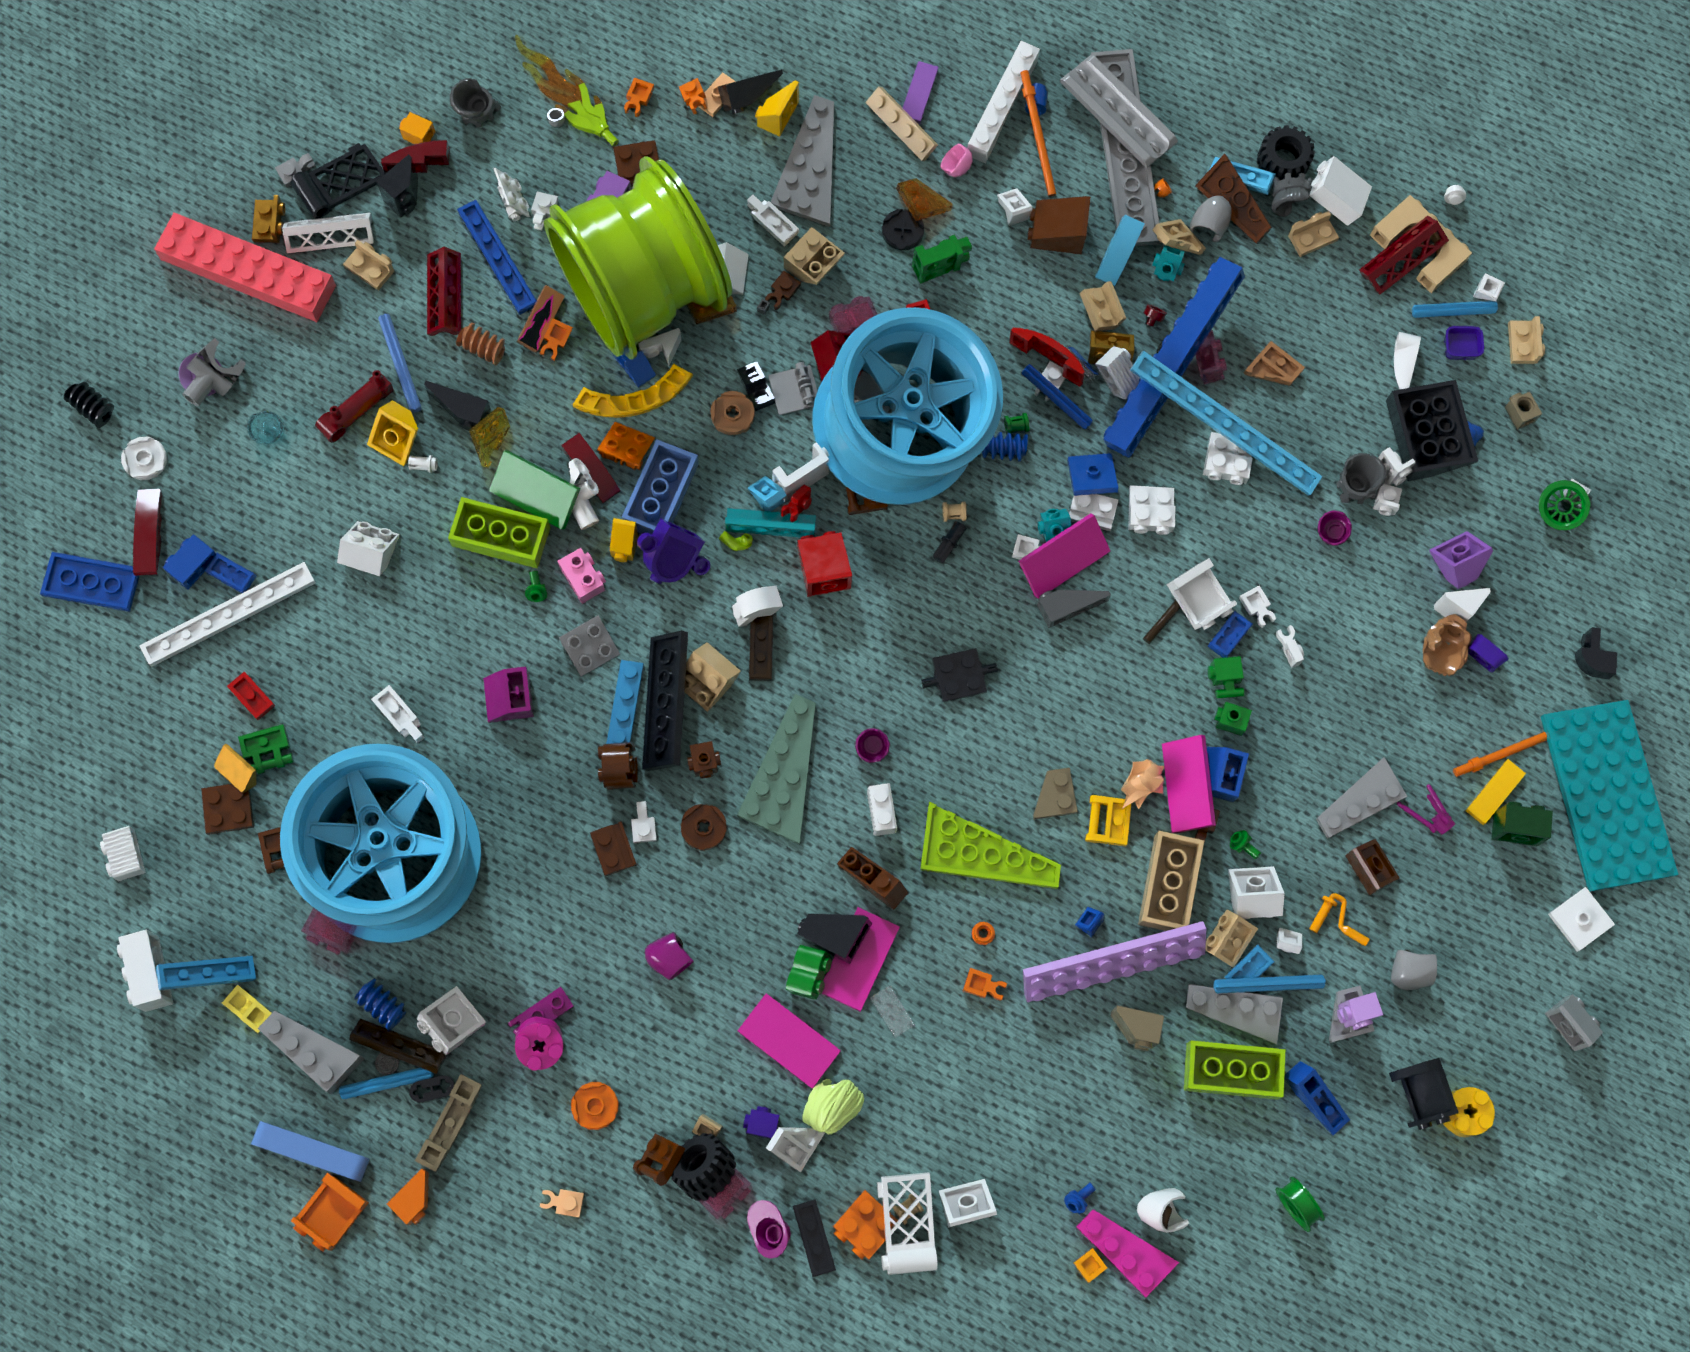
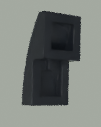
[737,362,775,411]

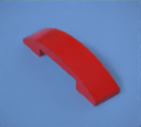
[1009,327,1085,387]

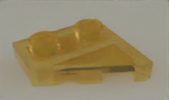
[469,407,510,467]

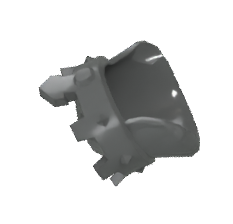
[450,78,501,128]
[1271,173,1312,217]
[1336,453,1386,504]

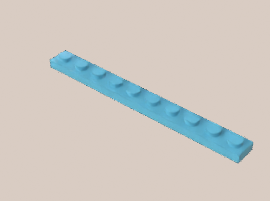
[1130,351,1323,495]

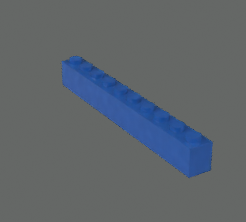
[1103,257,1245,458]

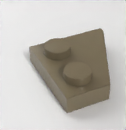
[1033,768,1078,820]

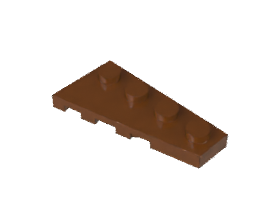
[1195,153,1272,244]

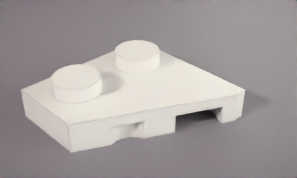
[766,1127,825,1172]

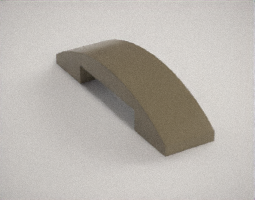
[415,1074,482,1172]

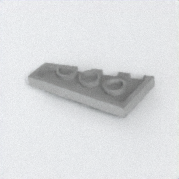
[1185,983,1283,1044]

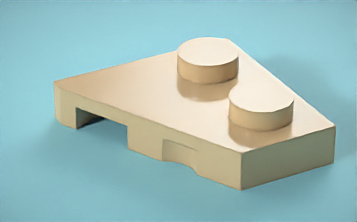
[1152,219,1206,255]

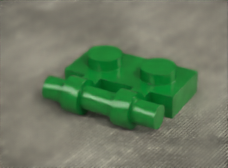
[238,724,294,774]

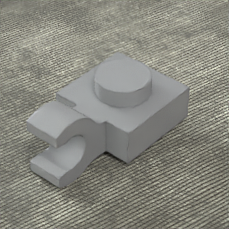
[275,153,316,188]

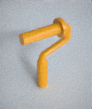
[1309,893,1370,946]

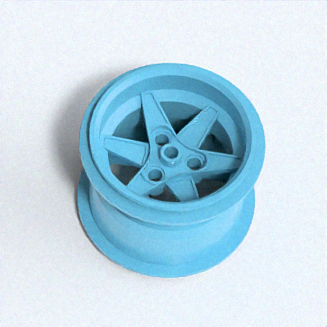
[812,308,1003,505]
[280,744,481,943]

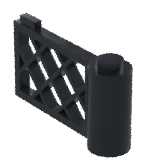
[290,143,386,219]

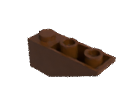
[837,847,908,910]

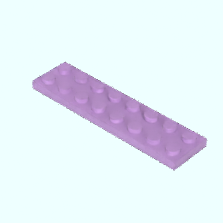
[1023,921,1206,1002]

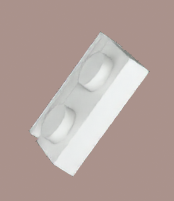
[1069,494,1118,531]

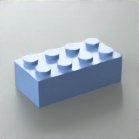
[621,439,699,534]

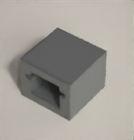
[757,299,770,315]

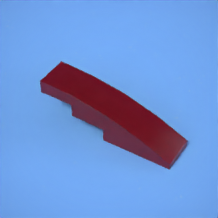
[133,489,162,576]

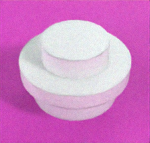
[1444,185,1466,205]

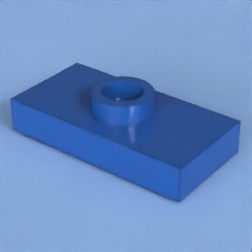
[205,553,257,593]
[1207,611,1253,658]

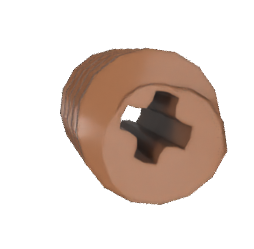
[456,322,505,365]

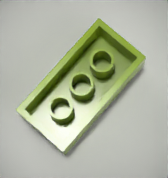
[448,497,550,569]
[1184,1040,1286,1100]

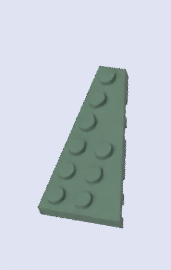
[737,694,816,845]

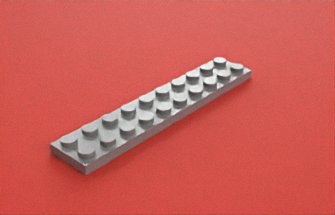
[1091,49,1161,246]

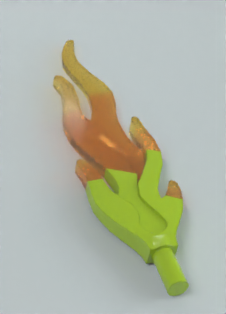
[515,35,619,147]

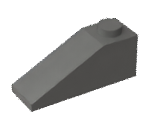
[1037,590,1111,628]

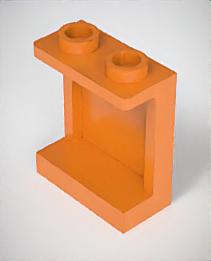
[291,1172,369,1252]

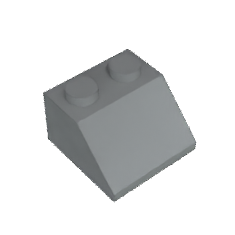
[1545,994,1603,1051]

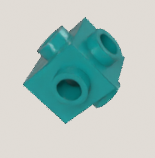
[1152,245,1185,281]
[1037,509,1071,542]

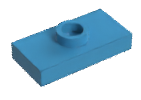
[1224,944,1275,979]

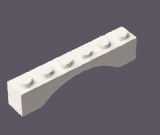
[967,41,1040,164]

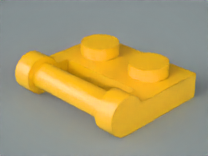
[1085,795,1131,847]

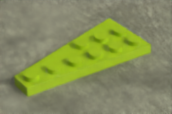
[920,801,1061,889]

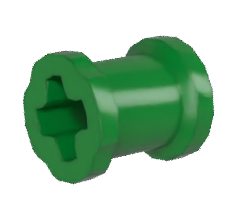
[1004,413,1030,434]

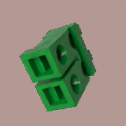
[912,235,972,284]

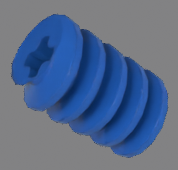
[982,432,1028,462]
[354,978,406,1030]

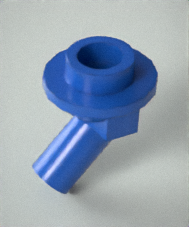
[1064,1182,1096,1214]

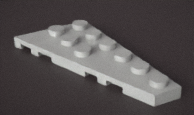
[771,95,834,227]

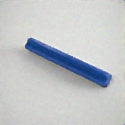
[1022,364,1093,429]

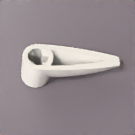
[1394,332,1421,389]

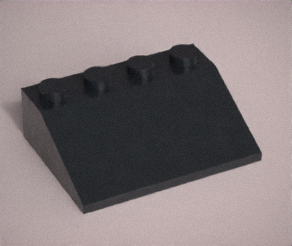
[1386,380,1478,481]

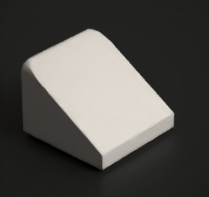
[1473,273,1505,301]

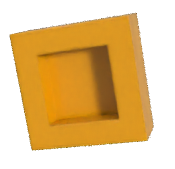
[1073,1248,1107,1283]

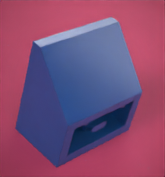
[1207,747,1249,803]

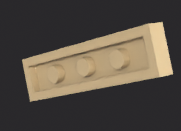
[865,86,938,161]

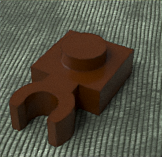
[765,271,801,310]

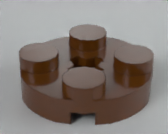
[681,804,727,851]

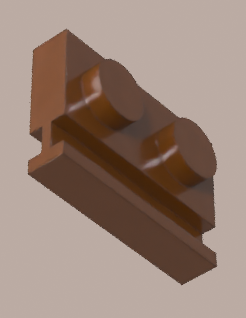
[590,821,637,877]

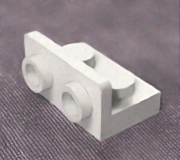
[1378,447,1415,486]

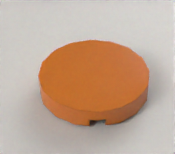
[571,1082,619,1130]

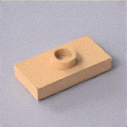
[698,72,736,117]

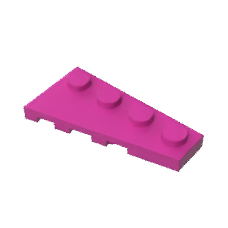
[1076,1209,1179,1298]

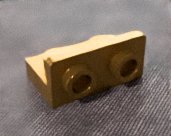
[252,195,285,243]
[1088,330,1134,364]

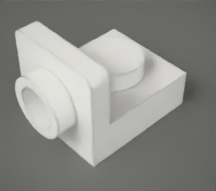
[1373,484,1402,516]

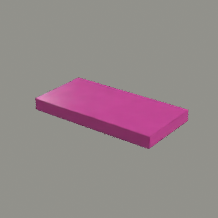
[1018,513,1110,599]
[1162,735,1216,834]
[822,907,900,1012]
[737,993,841,1089]

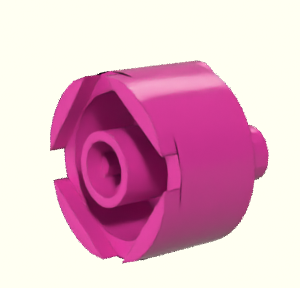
[515,1016,563,1071]

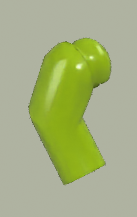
[719,531,753,551]

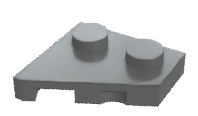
[1329,985,1375,1043]

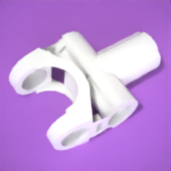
[569,458,599,530]

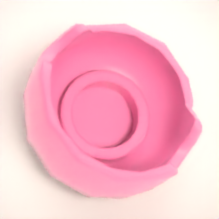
[940,144,973,177]

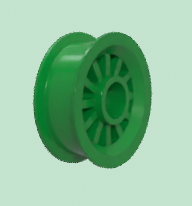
[1539,480,1590,530]
[1275,1177,1325,1232]

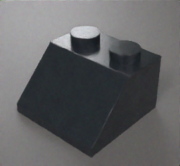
[376,154,418,218]

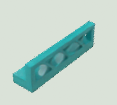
[725,508,816,538]

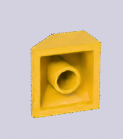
[755,80,799,137]
[367,400,418,466]

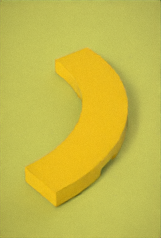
[573,364,693,418]

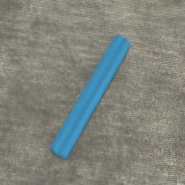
[1412,301,1498,318]
[339,1068,434,1099]

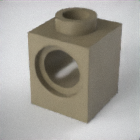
[1505,392,1542,429]

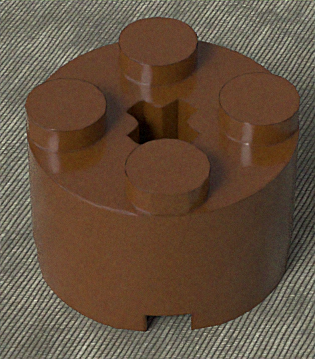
[598,742,638,790]

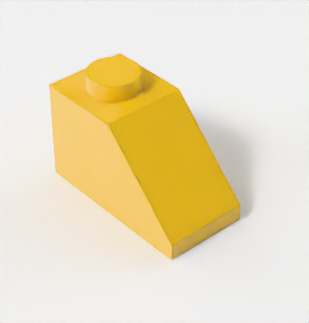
[610,518,638,562]

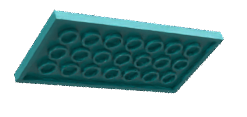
[1541,700,1678,892]

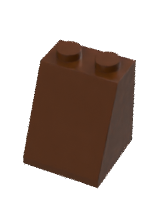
[1027,196,1091,254]

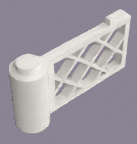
[877,1172,937,1275]

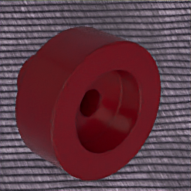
[1143,304,1167,327]

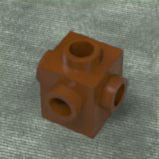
[687,741,721,779]

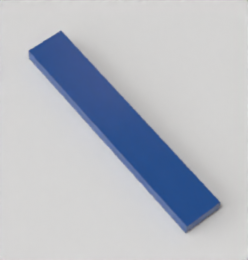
[457,200,536,315]

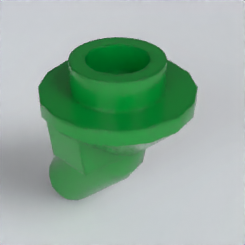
[525,571,548,602]
[1230,830,1261,860]

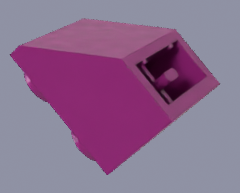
[483,666,534,723]

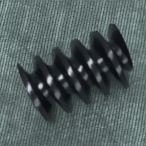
[64,382,114,428]

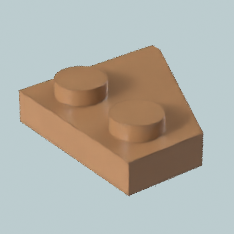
[1244,341,1305,386]

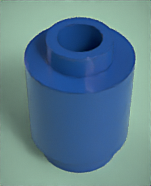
[1025,83,1048,116]

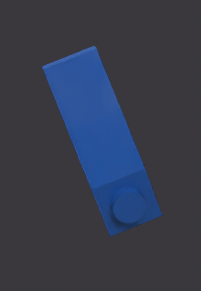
[1284,1061,1350,1135]

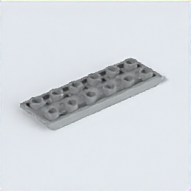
[1059,55,1178,168]

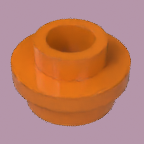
[972,922,995,945]

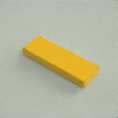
[1465,759,1526,825]

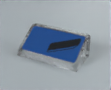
[1064,345,1100,386]

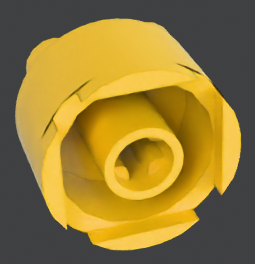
[1443,1087,1495,1137]

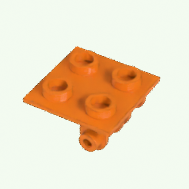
[597,422,655,470]

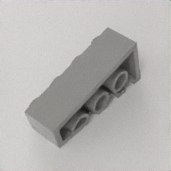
[258,1011,365,1094]

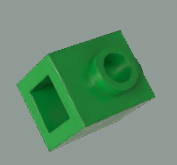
[1214,702,1252,736]

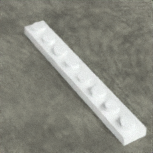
[139,562,316,667]

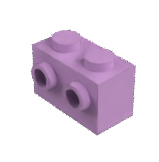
[1337,992,1383,1030]

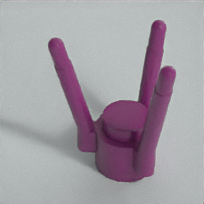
[1397,784,1455,835]

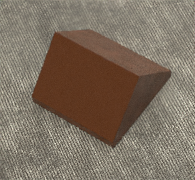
[1345,838,1400,895]

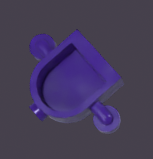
[637,519,710,584]

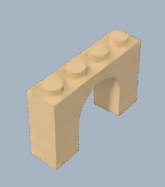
[1370,195,1472,293]

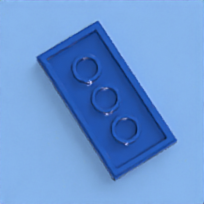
[40,552,140,612]

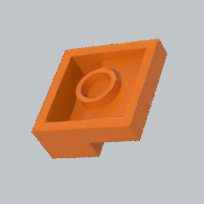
[833,1190,898,1260]

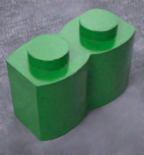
[786,945,832,1000]

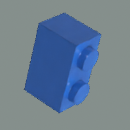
[162,534,216,590]

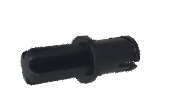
[933,521,967,563]

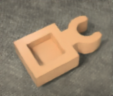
[540,1189,584,1218]

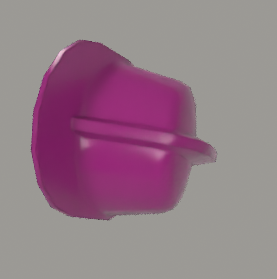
[747,1200,791,1259]

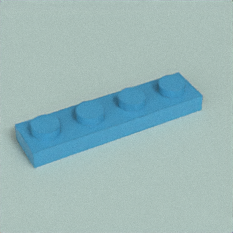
[606,660,644,744]
[156,956,256,990]

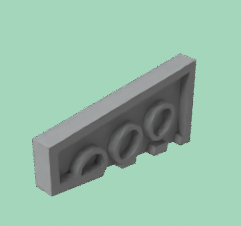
[1316,757,1407,839]

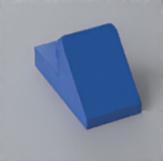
[612,350,656,388]

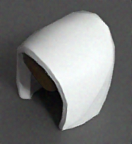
[1137,1188,1189,1233]

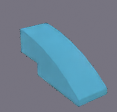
[1095,215,1145,286]

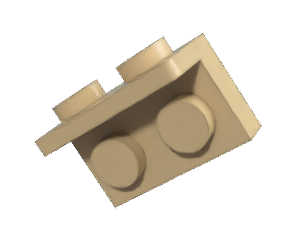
[1288,211,1339,257]
[343,240,394,291]
[1079,281,1126,331]
[1508,316,1545,364]
[1205,910,1258,968]

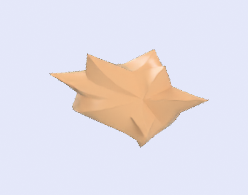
[1121,759,1164,809]

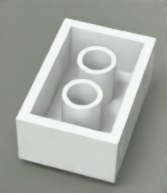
[117,929,173,1012]

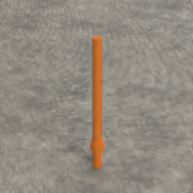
[1020,70,1056,196]
[1453,732,1547,777]

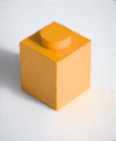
[399,112,435,144]

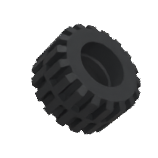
[1257,125,1315,183]
[671,1133,736,1201]

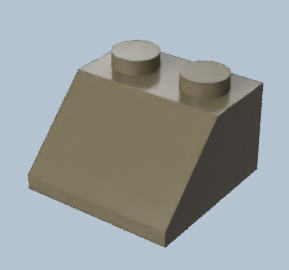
[1110,1005,1164,1051]

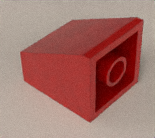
[797,531,852,597]

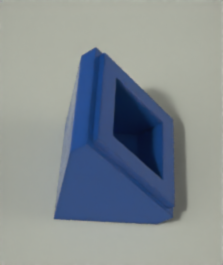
[1075,907,1105,937]

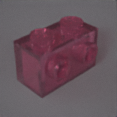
[1196,330,1227,385]

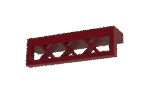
[1359,216,1449,295]
[427,246,461,336]

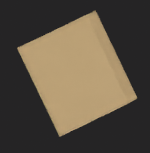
[692,1114,723,1137]

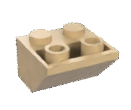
[784,227,845,285]
[685,643,741,712]

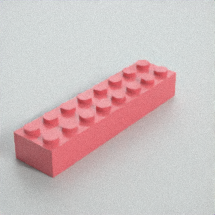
[154,213,336,322]

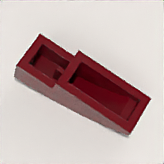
[381,140,450,173]
[561,433,621,503]

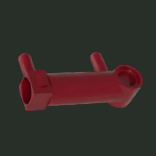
[315,370,394,443]

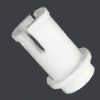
[408,455,438,473]

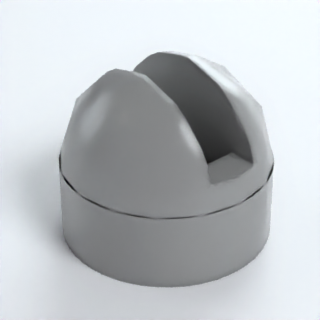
[547,108,565,127]

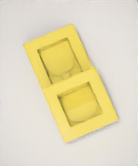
[222,985,272,1033]

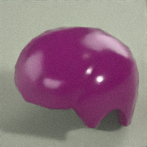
[1318,510,1352,546]
[855,728,890,763]

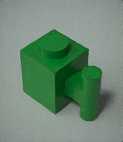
[1208,656,1244,699]

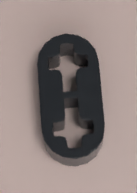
[409,1075,455,1103]

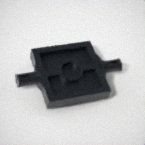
[921,648,998,703]

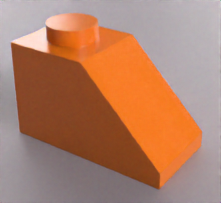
[387,1169,429,1225]

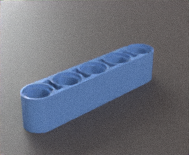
[251,1121,370,1182]

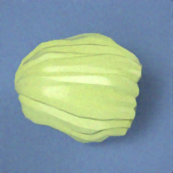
[802,1079,864,1134]

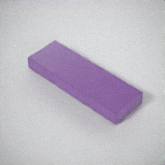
[903,61,938,124]

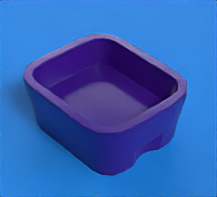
[1444,326,1484,360]
[1468,634,1509,672]

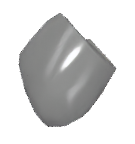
[1190,196,1231,242]
[1391,950,1437,991]

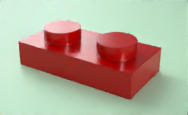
[227,671,275,720]

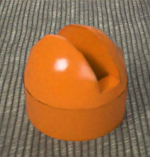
[1154,178,1172,198]

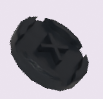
[882,209,924,251]

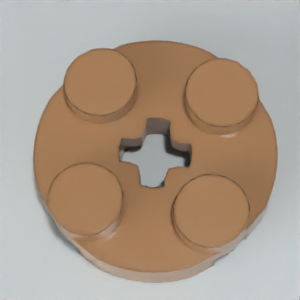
[710,391,755,435]

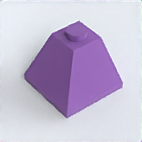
[1429,531,1493,589]

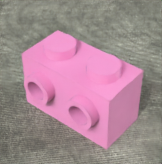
[558,548,606,604]

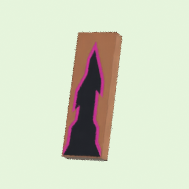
[516,285,565,353]

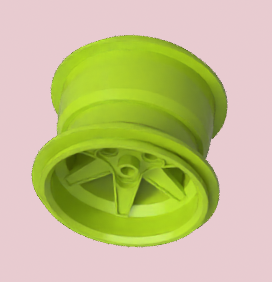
[544,156,733,360]

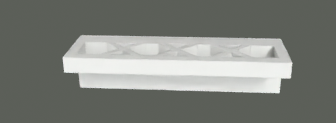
[282,213,374,253]

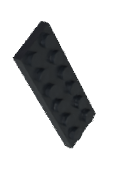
[642,630,688,771]

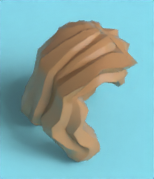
[1422,614,1472,676]

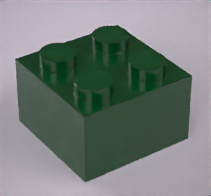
[1491,802,1553,846]

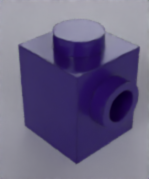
[743,1106,780,1139]

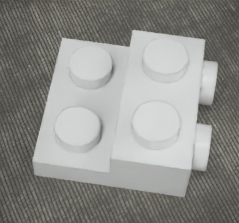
[1203,432,1253,485]
[1128,486,1175,535]
[417,986,486,1055]

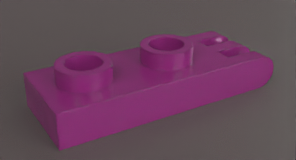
[508,987,574,1035]

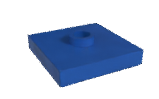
[1067,453,1118,496]

